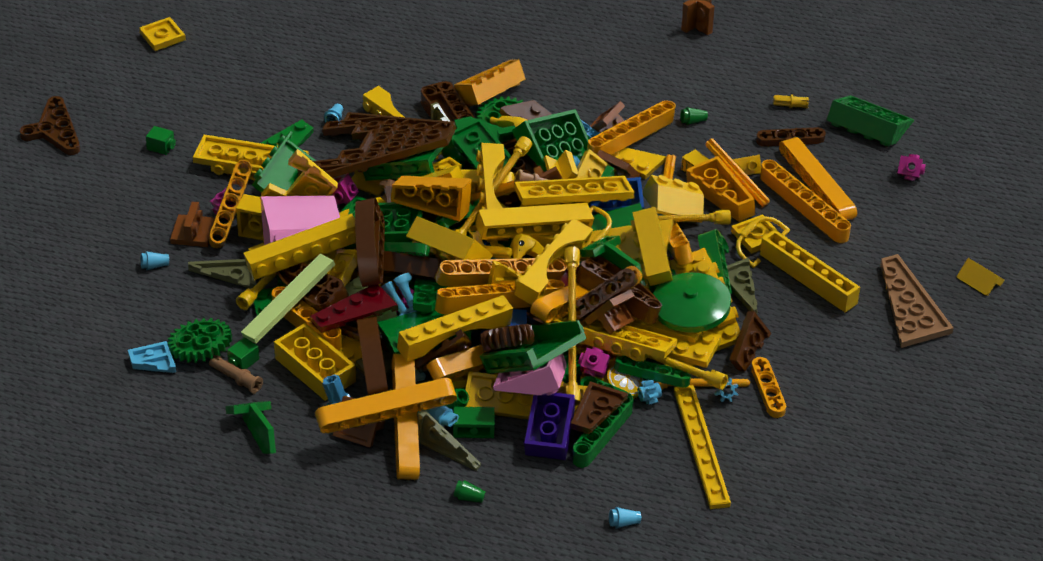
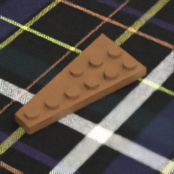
[881,254,954,348]

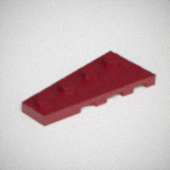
[310,285,398,333]

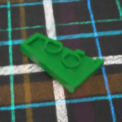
[413,278,448,314]

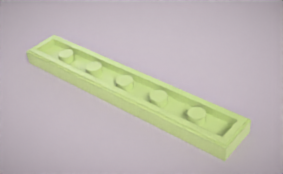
[241,254,335,343]

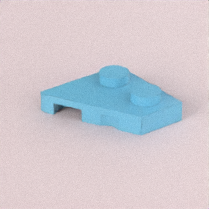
[128,341,176,373]

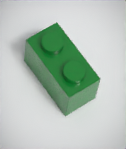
[453,407,495,438]

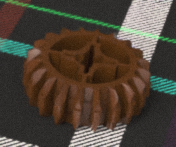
[480,324,534,352]

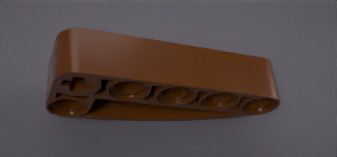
[421,81,474,122]
[355,198,385,287]
[353,248,444,280]
[576,256,662,324]
[277,263,349,312]
[357,316,389,396]

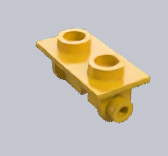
[732,155,761,175]

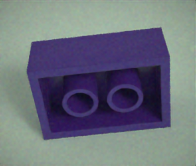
[524,393,575,460]

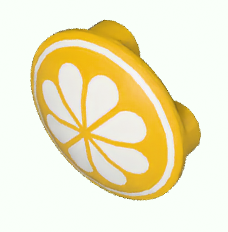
[607,366,644,399]

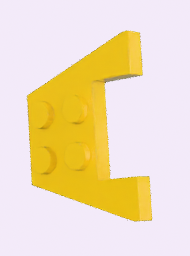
[261,149,338,196]

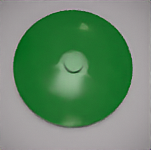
[653,272,731,333]

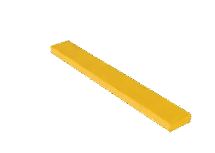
[674,385,731,509]

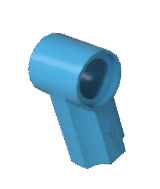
[322,374,351,405]

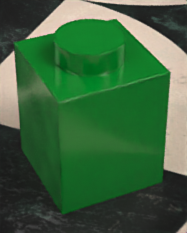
[146,126,176,155]
[227,337,259,370]

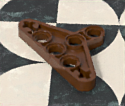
[20,96,80,155]

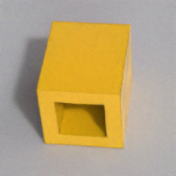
[681,150,709,173]

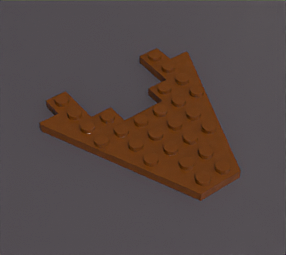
[297,112,456,178]

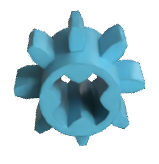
[714,378,738,402]
[637,380,662,405]

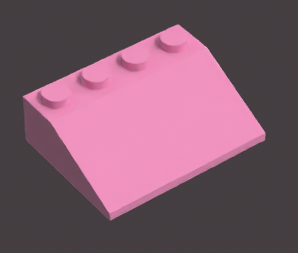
[260,196,344,250]
[493,354,567,395]

